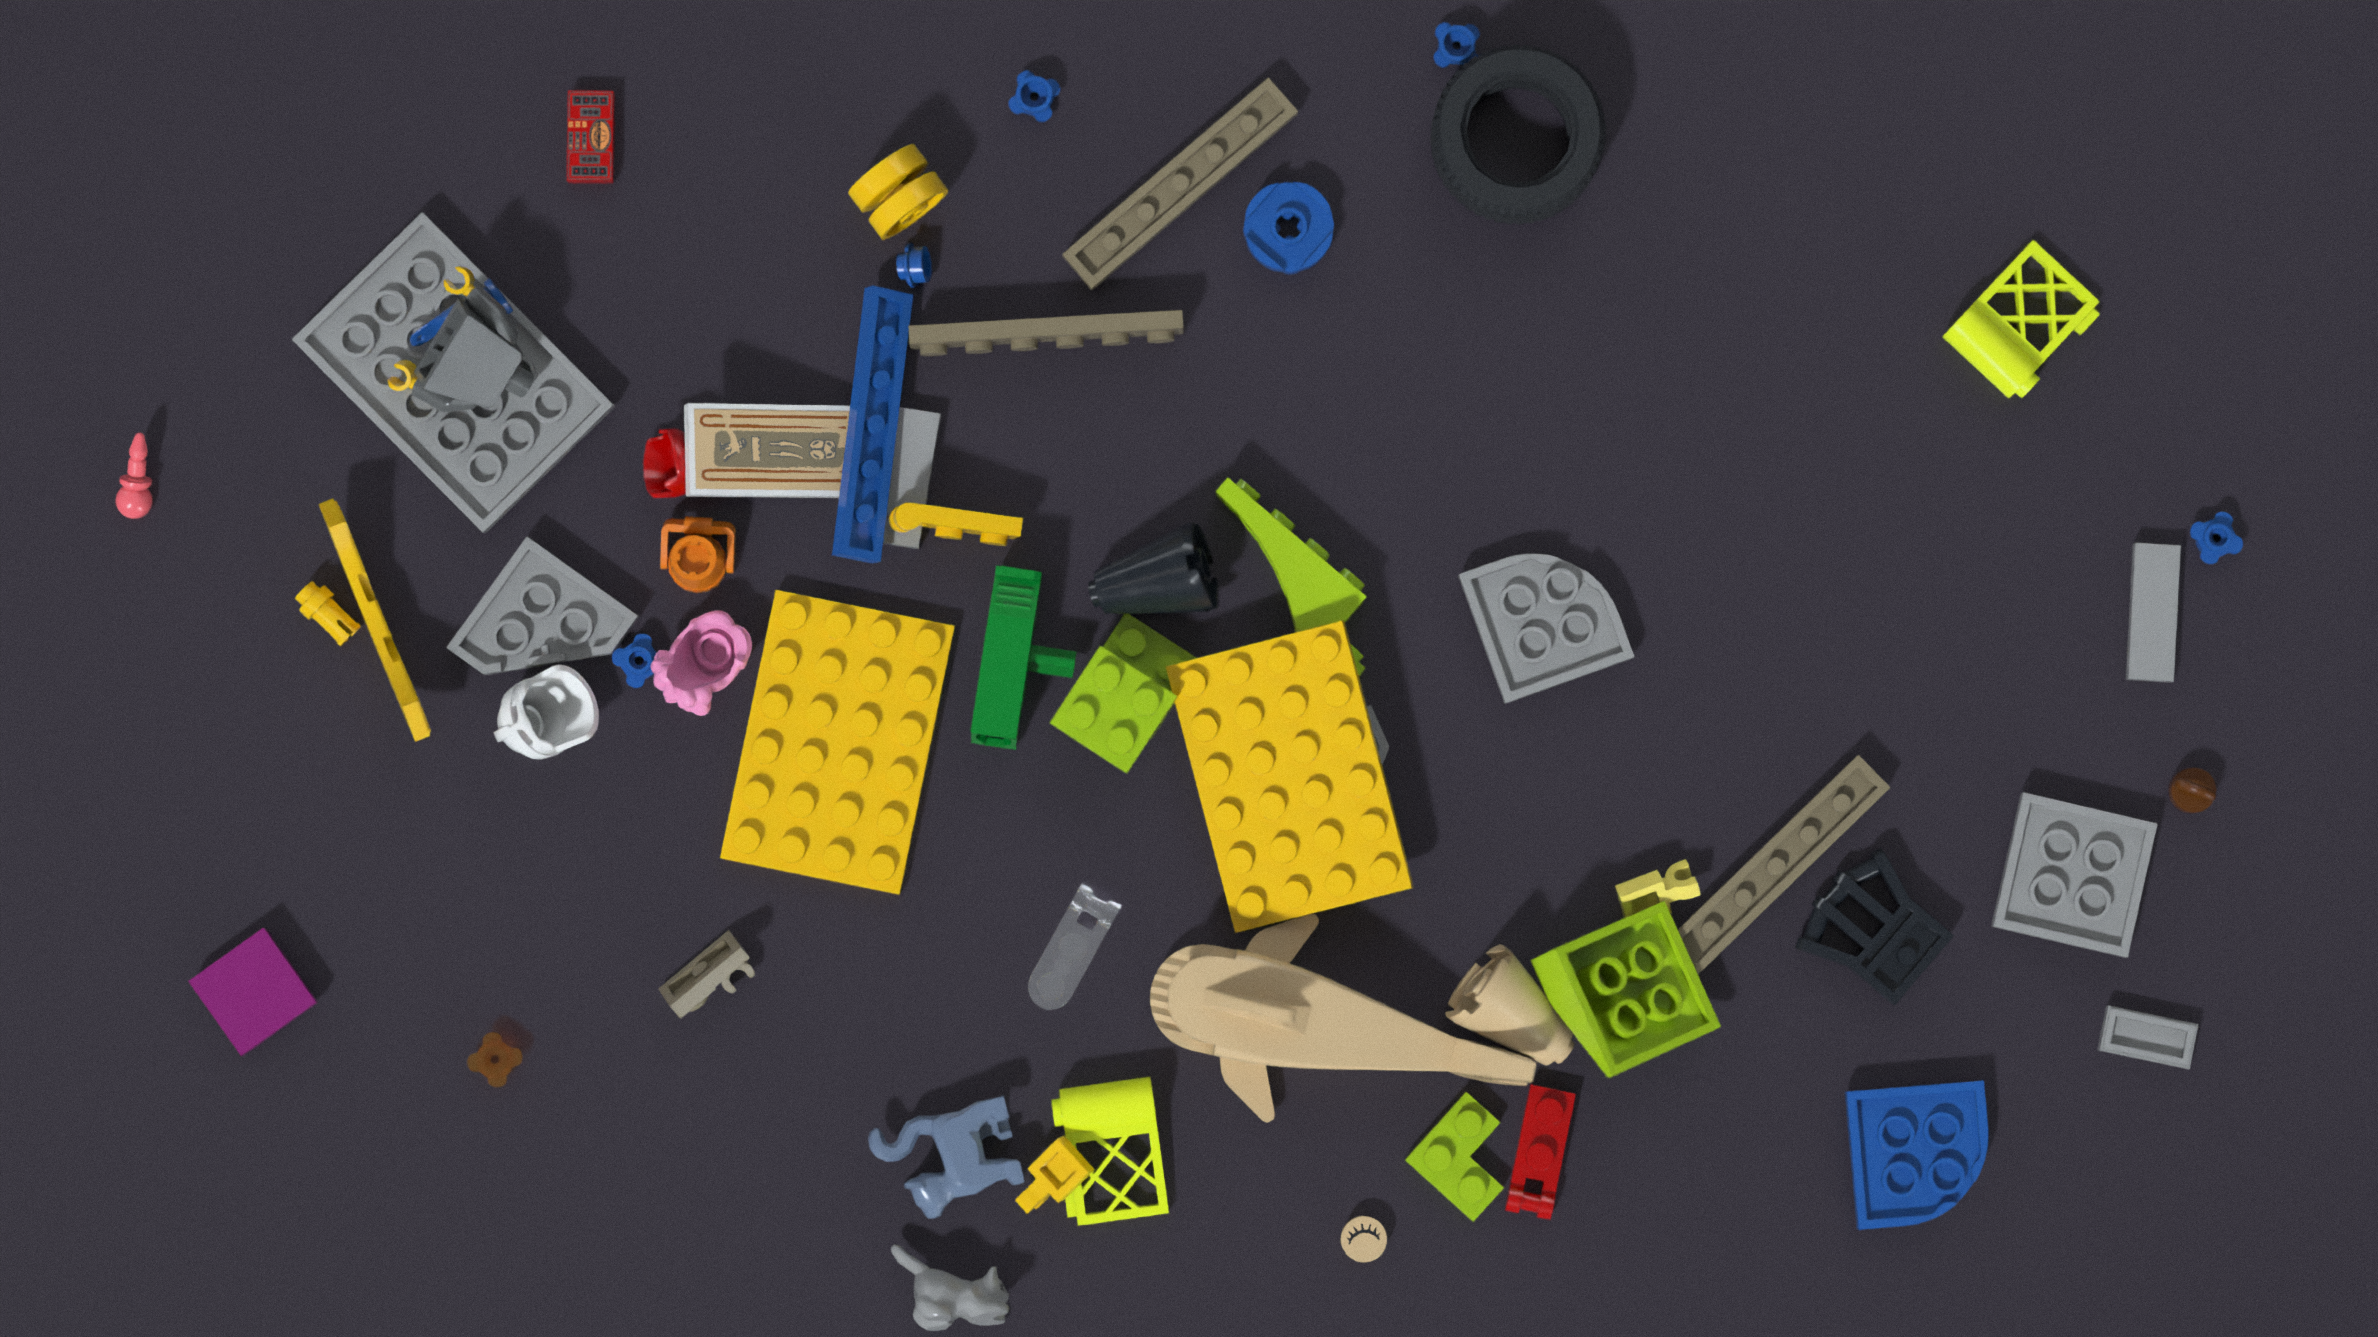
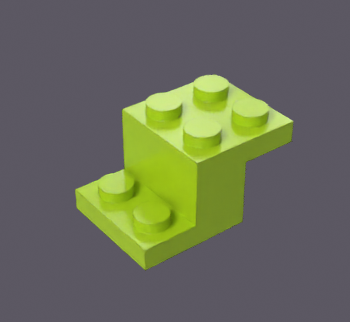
[1050,614,1196,774]

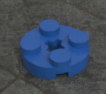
[1243,182,1334,275]

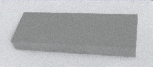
[883,407,941,549]
[2126,543,2181,683]

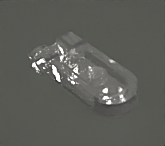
[1028,884,1122,1010]

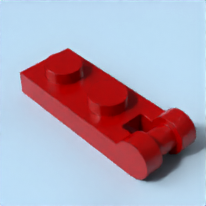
[1505,1084,1576,1220]

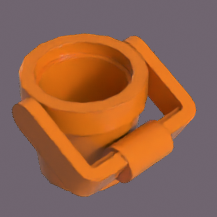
[660,516,736,593]

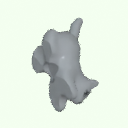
[891,1244,1009,1331]

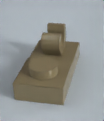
[658,930,755,1019]

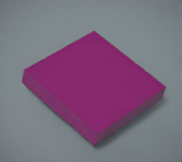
[188,927,318,1056]

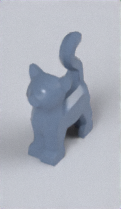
[868,1096,1025,1219]

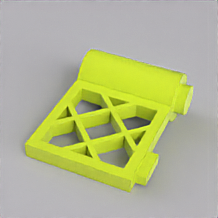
[1942,240,2100,399]
[1051,1077,1169,1226]

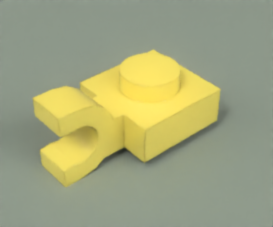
[1615,859,1701,918]

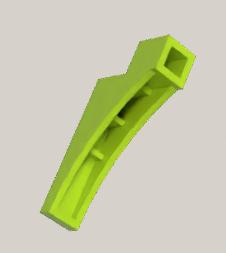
[1215,478,1367,677]

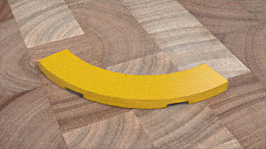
[318,498,431,742]

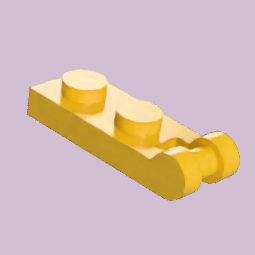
[888,502,1023,546]

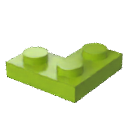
[1405,1092,1504,1222]

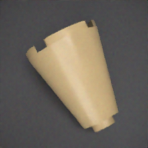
[1446,944,1575,1066]

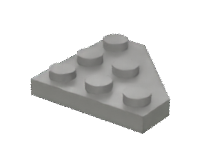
[446,537,639,675]

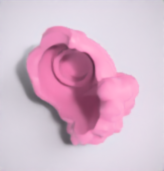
[651,610,752,716]

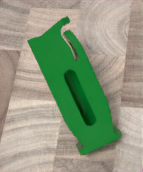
[970,566,1077,750]

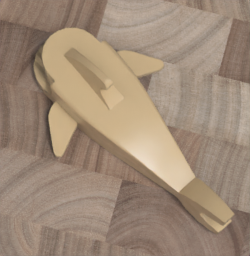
[1150,914,1536,1123]

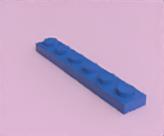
[832,286,913,564]

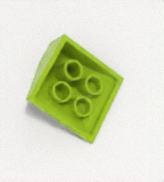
[1530,901,1721,1078]

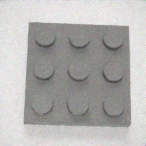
[1991,792,2157,958]

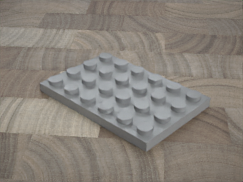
[292,212,615,534]

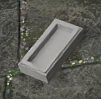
[2097,1005,2198,1069]

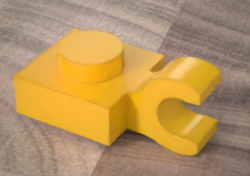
[1015,1136,1095,1214]

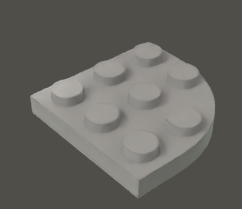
[1458,554,1634,704]

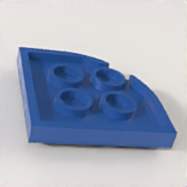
[1845,1081,1988,1230]

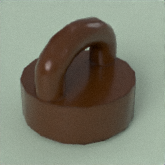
[2168,767,2217,814]

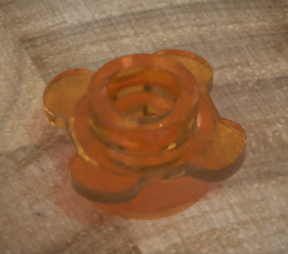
[467,1032,523,1087]

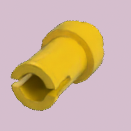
[295,581,361,647]

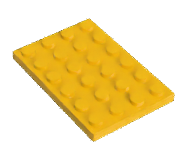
[720,590,955,895]
[1166,620,1414,933]

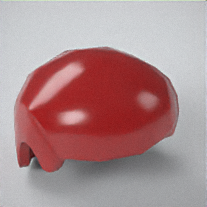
[643,428,686,498]

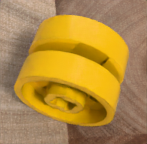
[848,144,949,240]

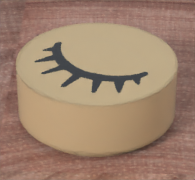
[1340,1216,1387,1262]

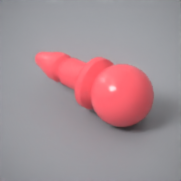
[116,432,153,519]

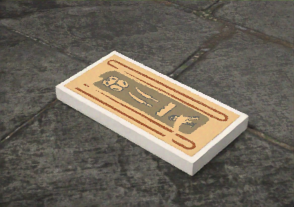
[684,403,850,498]

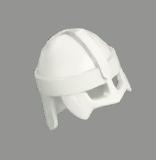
[494,665,599,759]

